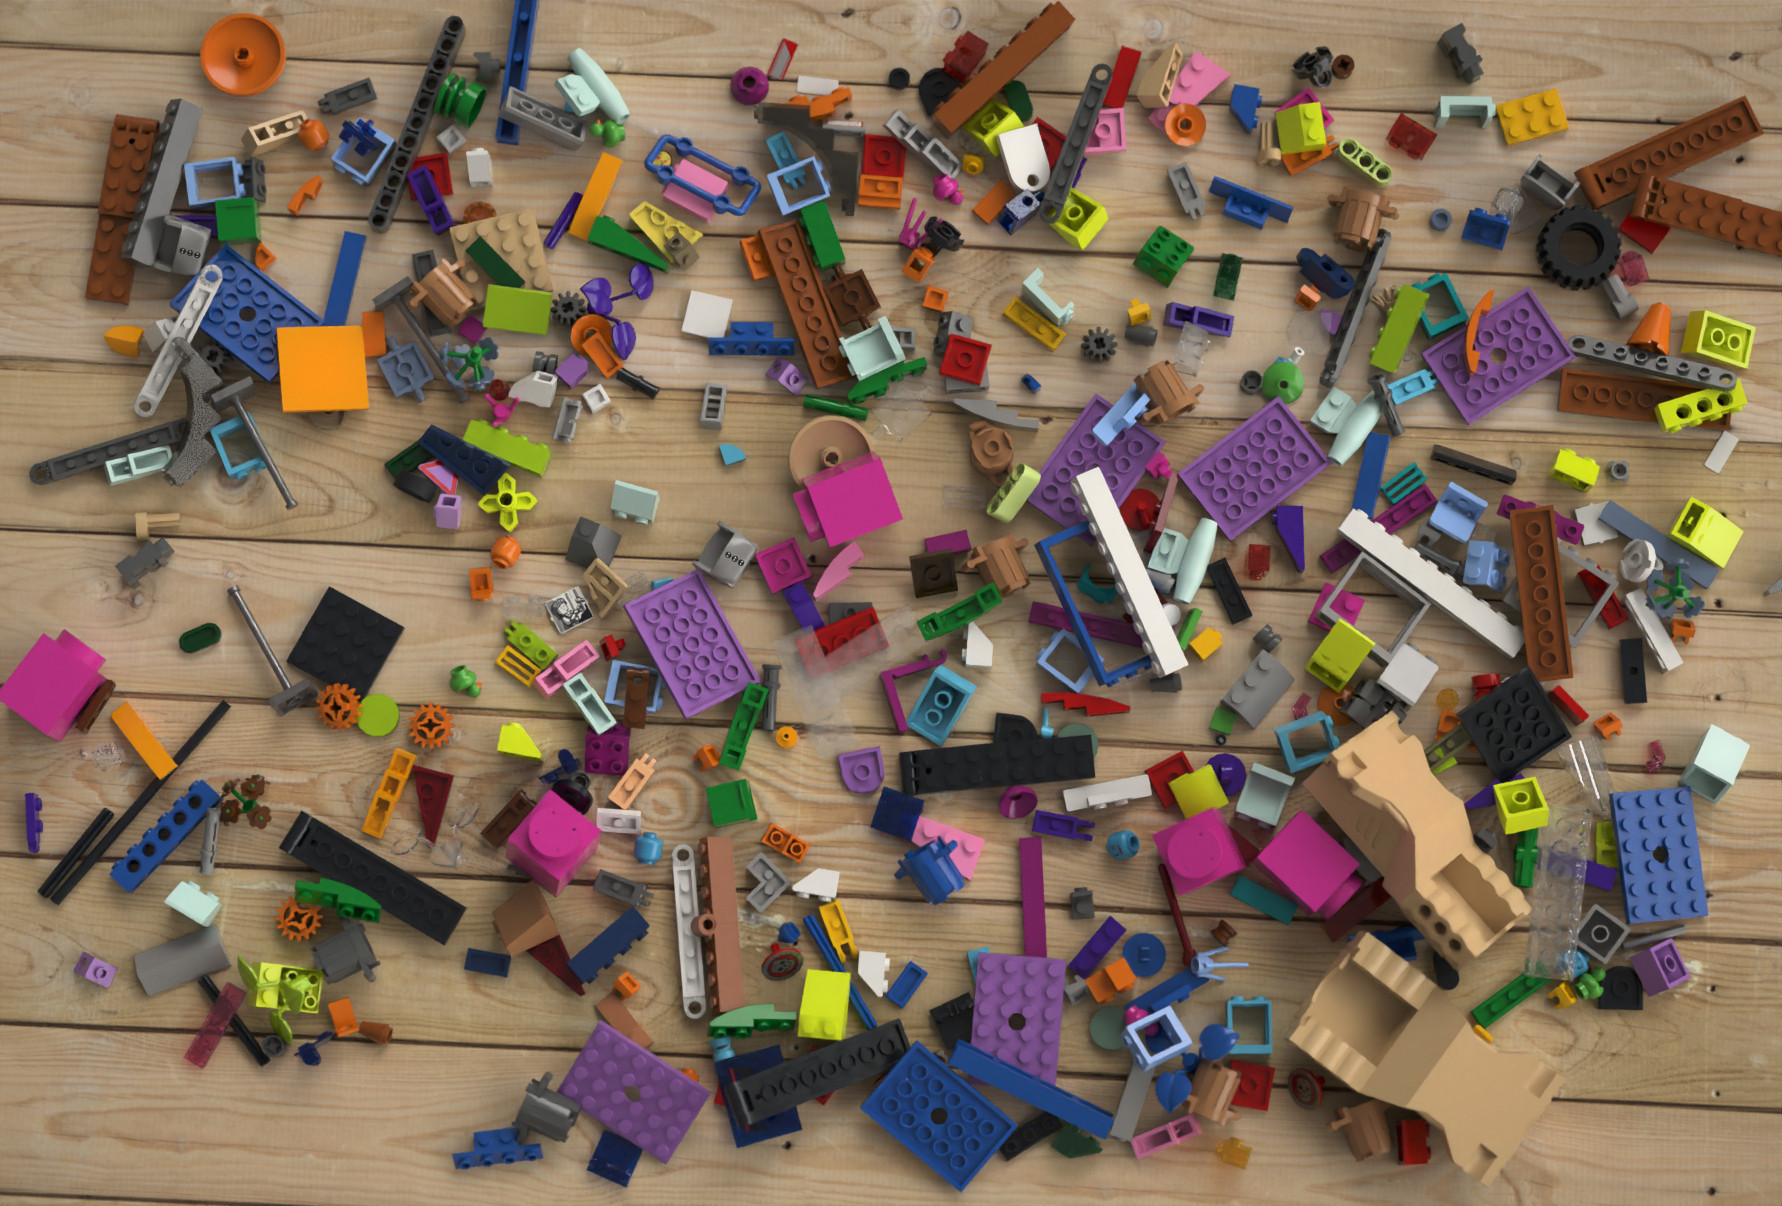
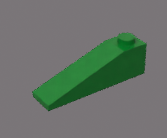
[587,215,669,274]

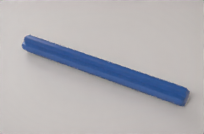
[803,914,877,1030]

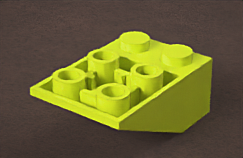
[1667,497,1744,569]
[1304,618,1376,693]
[247,962,323,1014]

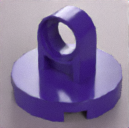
[1205,753,1247,797]

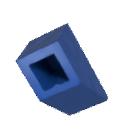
[1229,84,1262,134]

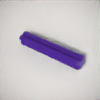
[544,192,583,249]

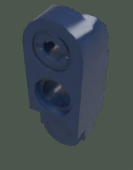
[1296,248,1355,299]

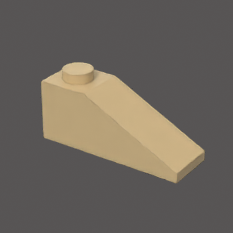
[1137,43,1184,108]
[241,110,307,157]

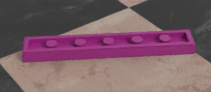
[1319,484,1438,574]
[1028,601,1143,648]
[1019,837,1047,958]

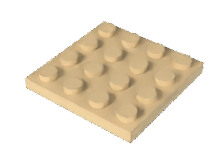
[450,207,553,311]

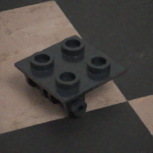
[929,992,974,1050]

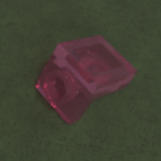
[1617,251,1650,287]

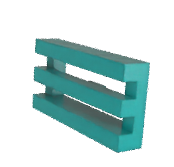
[1380,462,1428,505]

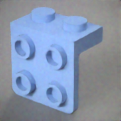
[1429,482,1488,543]
[1463,540,1510,593]

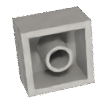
[1569,903,1631,965]

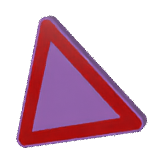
[418,460,458,495]

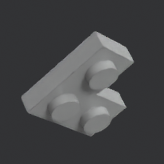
[746,852,792,913]

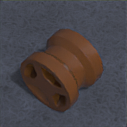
[1332,54,1354,79]
[1210,919,1237,947]

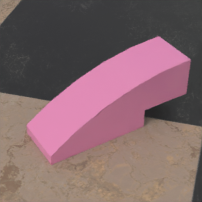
[813,541,864,601]
[532,640,600,700]
[1130,1112,1203,1159]

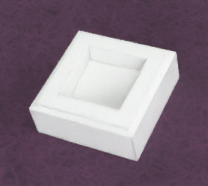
[436,124,467,154]
[582,384,611,414]

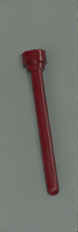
[1158,863,1196,966]

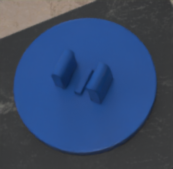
[1122,933,1166,977]

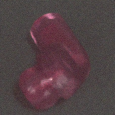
[1293,692,1312,720]
[1646,740,1665,772]

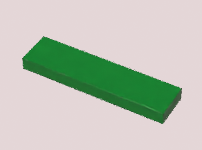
[1470,961,1553,1029]

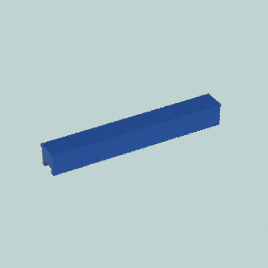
[495,0,539,146]
[947,1039,1114,1140]

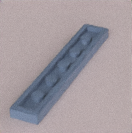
[1598,500,1719,589]

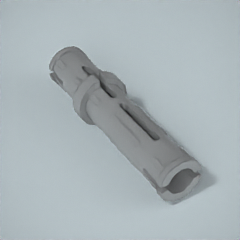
[199,808,221,875]

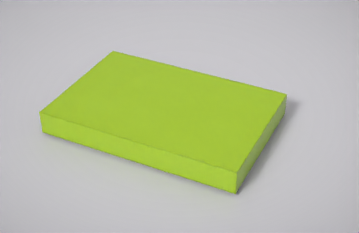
[483,284,552,335]

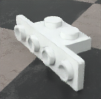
[1063,774,1152,812]

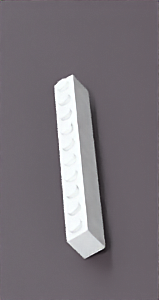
[1070,467,1188,678]
[1335,508,1524,660]

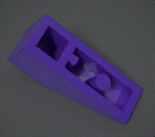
[1271,506,1305,573]
[783,582,825,634]

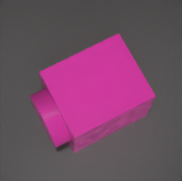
[792,451,903,547]
[0,629,108,742]
[505,790,601,898]
[1152,808,1247,896]
[1251,810,1363,920]

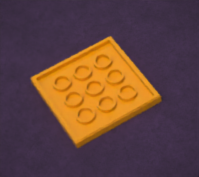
[276,325,369,413]

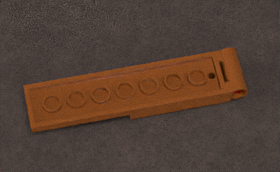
[1574,96,1764,211]
[85,114,160,305]
[1629,174,1782,258]

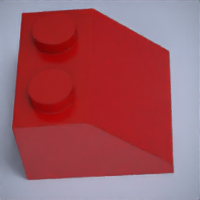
[1396,1120,1431,1165]

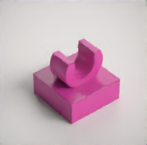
[1145,451,1173,481]

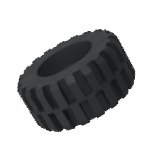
[1536,205,1622,291]

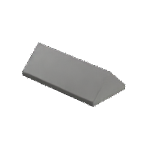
[498,86,587,151]
[134,924,231,996]

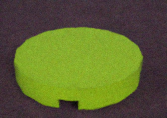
[356,694,400,737]

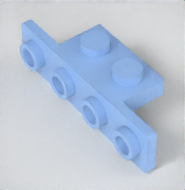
[1091,383,1150,446]

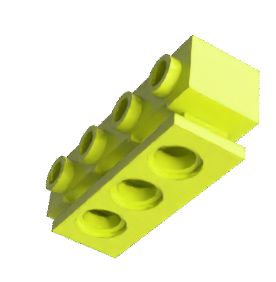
[1654,379,1748,434]

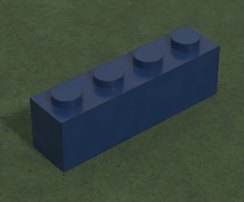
[565,906,650,985]

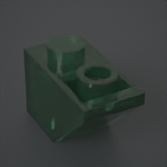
[1051,1124,1102,1159]

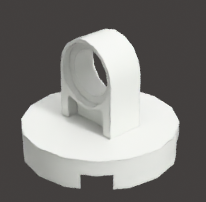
[1620,539,1663,582]

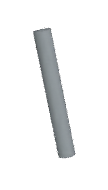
[1621,925,1687,950]

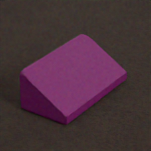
[925,530,971,555]

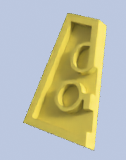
[629,201,703,263]

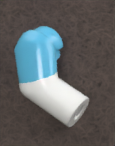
[1274,347,1304,365]

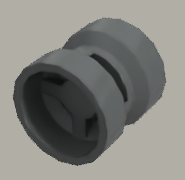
[532,351,558,375]
[1240,370,1263,395]
[1253,624,1283,653]
[262,1035,286,1058]

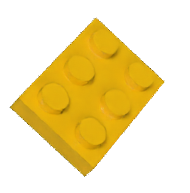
[1495,88,1569,147]

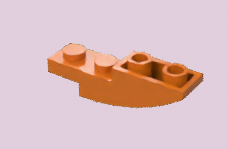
[767,87,852,124]

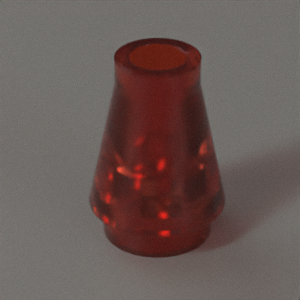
[489,379,510,401]

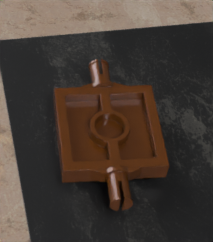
[824,263,881,331]

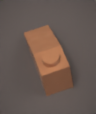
[595,992,654,1049]

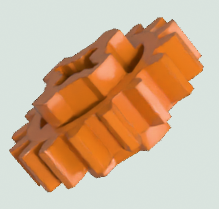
[315,683,363,731]
[407,702,456,750]
[275,896,324,942]

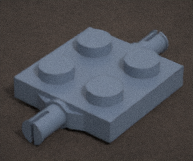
[377,336,435,403]

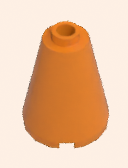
[1626,302,1672,356]

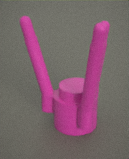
[899,198,943,250]
[484,393,519,426]

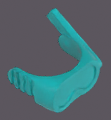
[1077,562,1118,604]

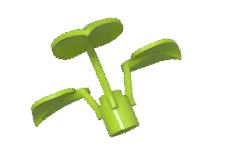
[238,955,311,1045]

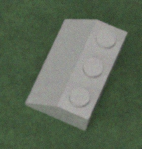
[1220,649,1295,729]

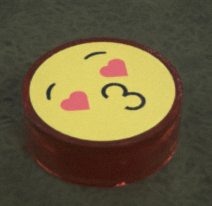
[653,150,672,167]

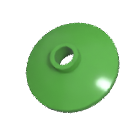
[1262,362,1304,404]

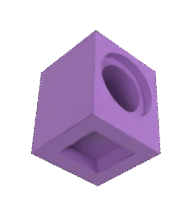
[555,353,590,390]

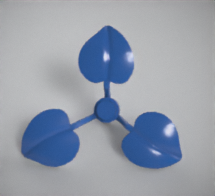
[1145,1021,1239,1113]

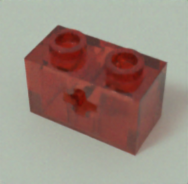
[943,30,989,84]
[1386,113,1437,161]
[1244,544,1271,581]

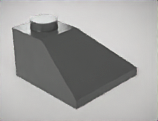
[565,516,622,568]

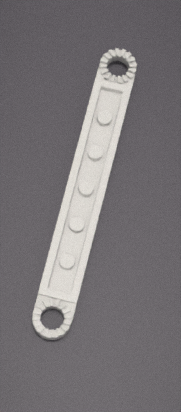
[134,265,222,417]
[672,844,706,1019]

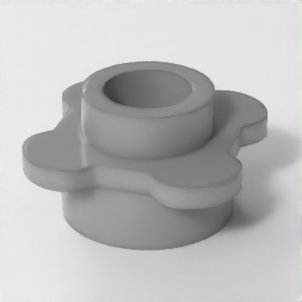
[1607,461,1630,482]

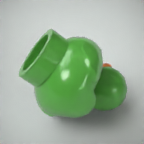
[589,119,625,148]
[449,665,482,698]
[1574,967,1605,1000]

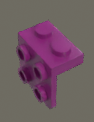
[584,723,632,776]

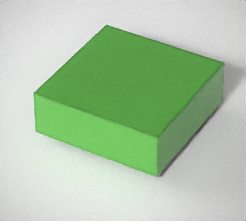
[1209,707,1237,735]

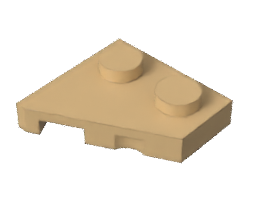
[583,558,629,618]

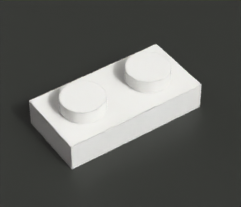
[596,808,641,834]

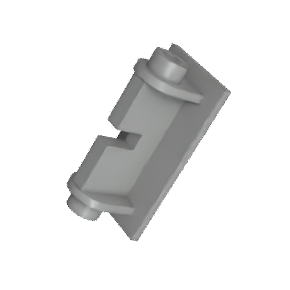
[552,397,583,445]

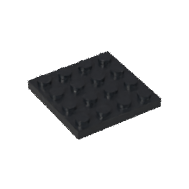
[286,586,405,702]
[1456,666,1572,783]

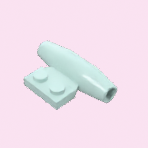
[554,48,630,124]
[1310,387,1383,466]
[1148,518,1218,605]

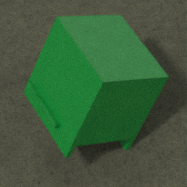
[215,197,262,246]
[706,779,757,828]

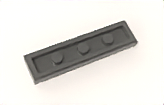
[412,250,452,337]

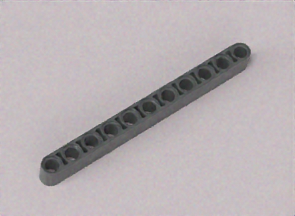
[368,16,466,234]

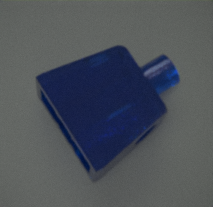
[997,189,1045,236]

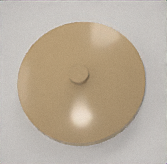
[789,415,874,490]

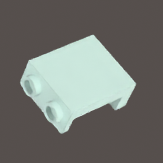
[1435,96,1496,128]
[1021,268,1074,327]
[838,316,906,381]
[1234,762,1295,830]

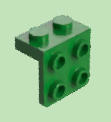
[1133,226,1194,288]

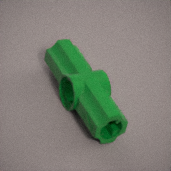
[1513,828,1539,888]

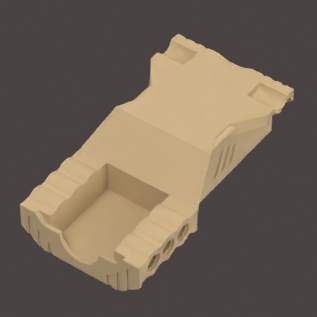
[1302,710,1533,972]
[1283,931,1566,1188]

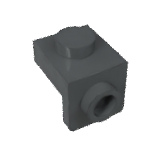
[1473,828,1499,854]

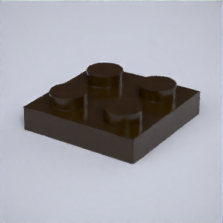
[909,549,958,598]

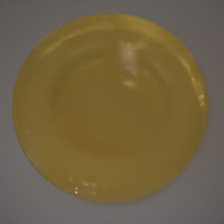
[1436,688,1459,711]

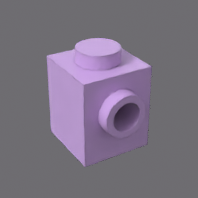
[433,493,462,529]

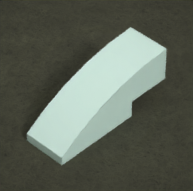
[103,445,175,486]
[563,672,617,735]

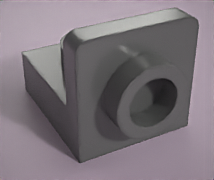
[1070,887,1095,920]

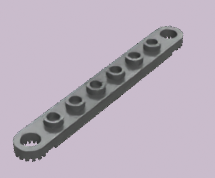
[1039,63,1113,224]
[1319,228,1391,388]
[1568,335,1737,392]
[29,418,197,485]

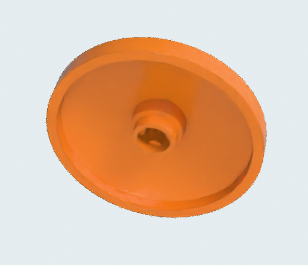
[200,13,286,97]

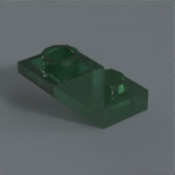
[1213,253,1243,301]

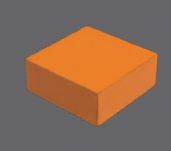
[922,286,949,313]

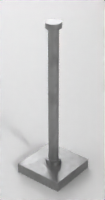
[372,276,471,404]
[211,376,299,510]
[227,585,318,717]

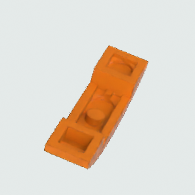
[1463,290,1494,377]

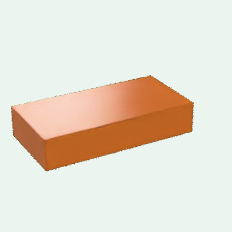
[972,179,1017,225]
[580,331,624,379]

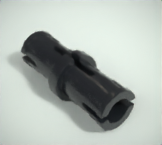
[616,367,660,400]

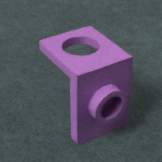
[765,358,808,396]
[73,951,118,988]

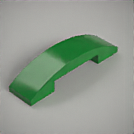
[916,582,1003,641]
[719,682,769,771]

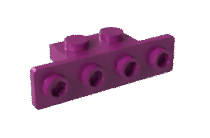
[1496,495,1584,545]

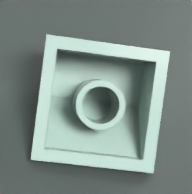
[610,480,660,525]
[165,881,222,927]

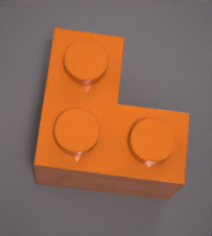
[1085,957,1137,1005]

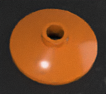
[1164,103,1206,146]
[570,314,612,357]
[1318,684,1356,726]

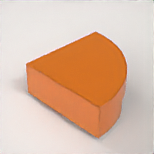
[255,242,277,272]

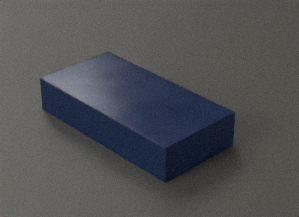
[464,948,512,978]

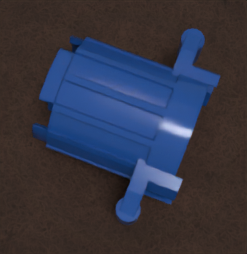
[894,835,965,905]

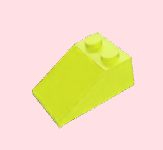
[1681,310,1756,369]
[798,969,851,1040]

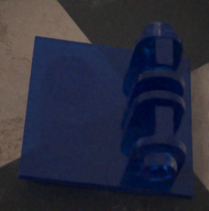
[539,749,582,785]
[870,786,925,842]
[294,1031,338,1066]
[586,1129,643,1188]

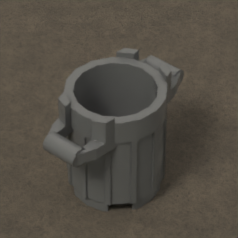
[311,916,381,985]
[512,1072,581,1143]

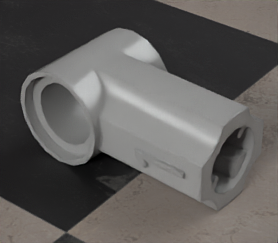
[1600,274,1639,320]

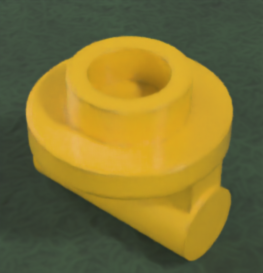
[962,154,985,175]

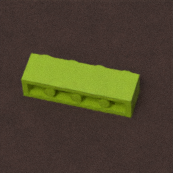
[1369,284,1430,373]
[463,418,552,478]

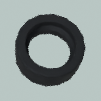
[393,470,437,503]

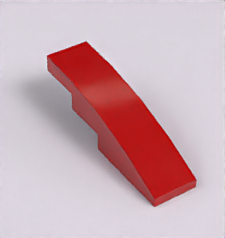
[1041,692,1130,717]

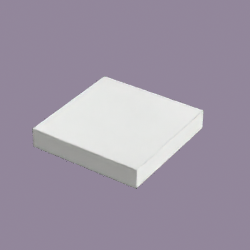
[681,290,733,339]

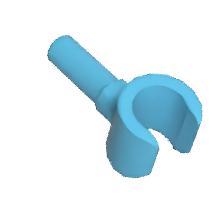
[1040,708,1054,739]

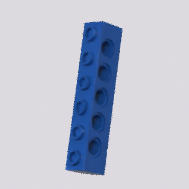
[110,779,223,894]

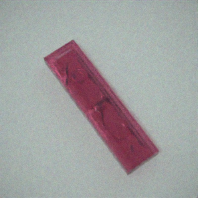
[184,982,247,1069]

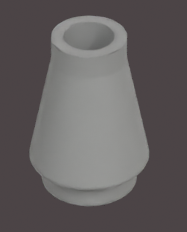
[1146,568,1176,595]

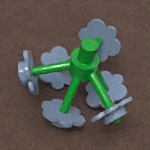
[439,337,499,392]
[1645,558,1705,619]

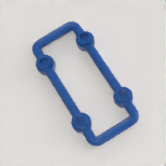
[644,134,762,216]

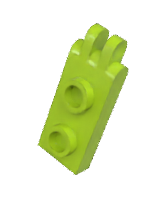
[503,620,558,671]

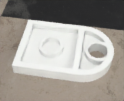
[996,124,1050,193]

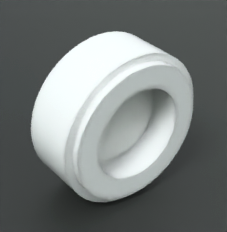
[1162,603,1181,626]

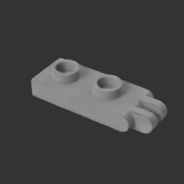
[1166,162,1205,220]

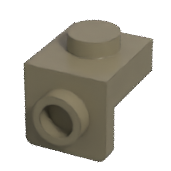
[664,233,699,271]

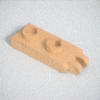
[608,753,656,810]

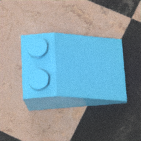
[906,665,977,746]

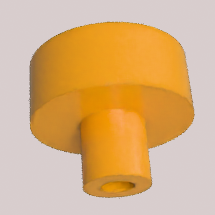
[776,726,798,749]

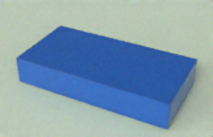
[885,960,928,1009]

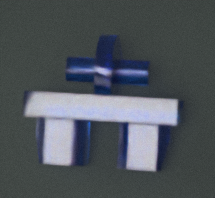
[339,119,379,157]

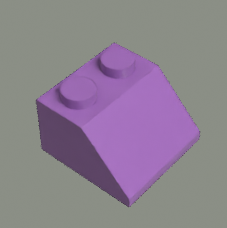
[1630,938,1691,997]

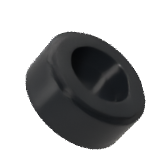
[889,68,910,90]

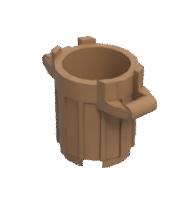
[1327,186,1399,252]
[407,258,478,328]
[1134,360,1204,429]
[969,419,1014,489]
[961,532,1031,599]
[1178,1057,1242,1127]
[1326,1097,1397,1162]

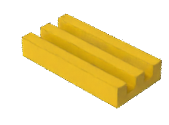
[495,645,542,688]

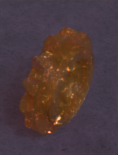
[463,202,497,224]

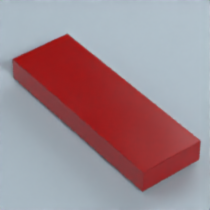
[1102,45,1142,109]
[1577,563,1629,630]

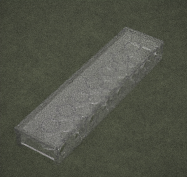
[1524,804,1592,981]

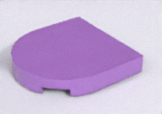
[837,746,884,794]

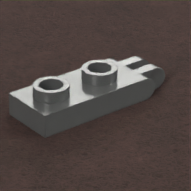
[318,78,377,115]
[593,869,654,907]

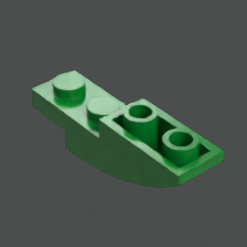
[847,357,927,404]
[294,878,381,923]
[707,1004,797,1039]

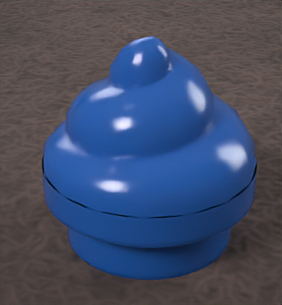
[778,922,800,944]

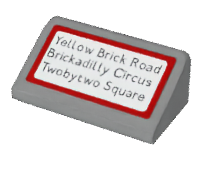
[822,119,866,138]

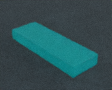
[1230,875,1298,925]

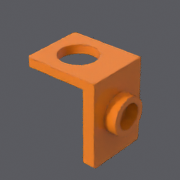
[328,996,359,1037]

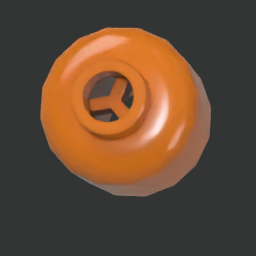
[298,119,329,151]
[489,536,521,569]

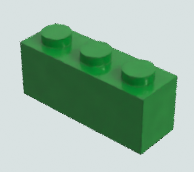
[798,200,846,272]

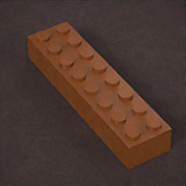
[930,0,1076,140]

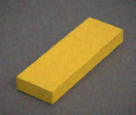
[1002,296,1066,352]

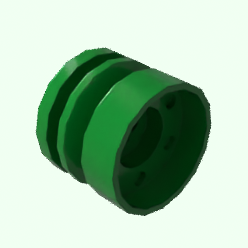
[434,73,487,128]

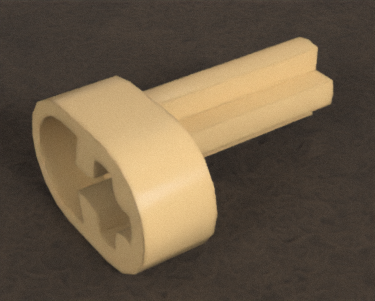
[1257,122,1281,168]
[135,512,181,542]

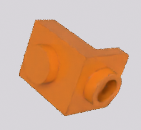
[469,566,494,601]

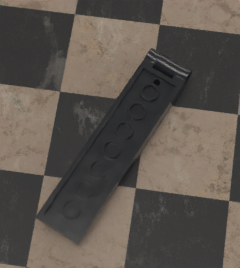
[899,734,1095,797]
[279,810,467,946]
[723,1018,911,1128]

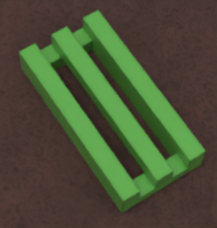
[1177,608,1203,650]

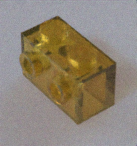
[1215,1137,1252,1169]

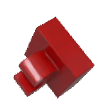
[599,634,626,662]

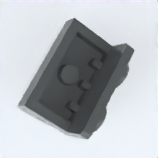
[933,311,974,354]

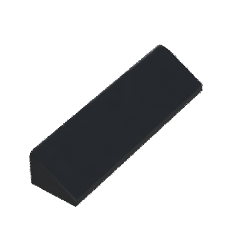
[1430,444,1517,486]

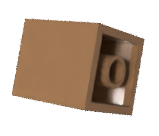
[492,880,560,957]

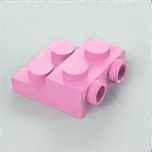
[1083,108,1126,156]

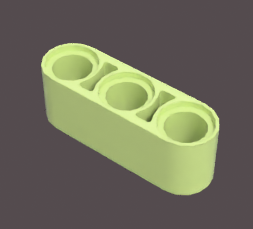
[1337,138,1392,188]
[987,463,1041,524]

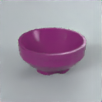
[730,67,769,105]
[998,785,1038,819]

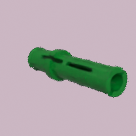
[803,394,869,422]

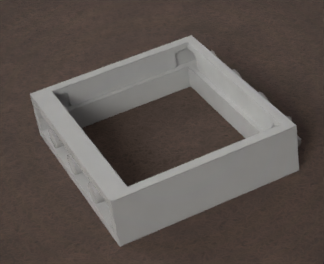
[1501,537,1619,648]
[1314,551,1431,668]

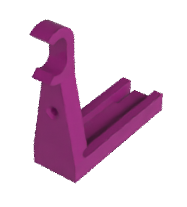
[879,648,947,734]

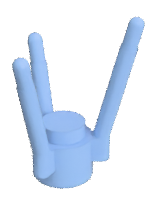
[1191,946,1249,982]

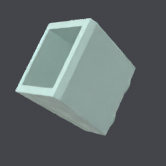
[1678,724,1750,804]

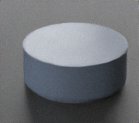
[1430,209,1452,231]

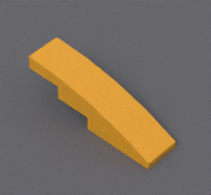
[568,152,623,241]
[110,701,178,780]
[361,747,417,839]

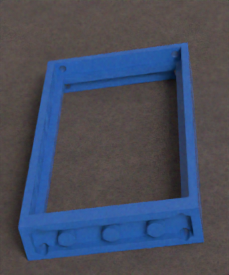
[1034,520,1152,688]

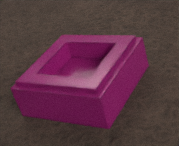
[458,315,488,345]

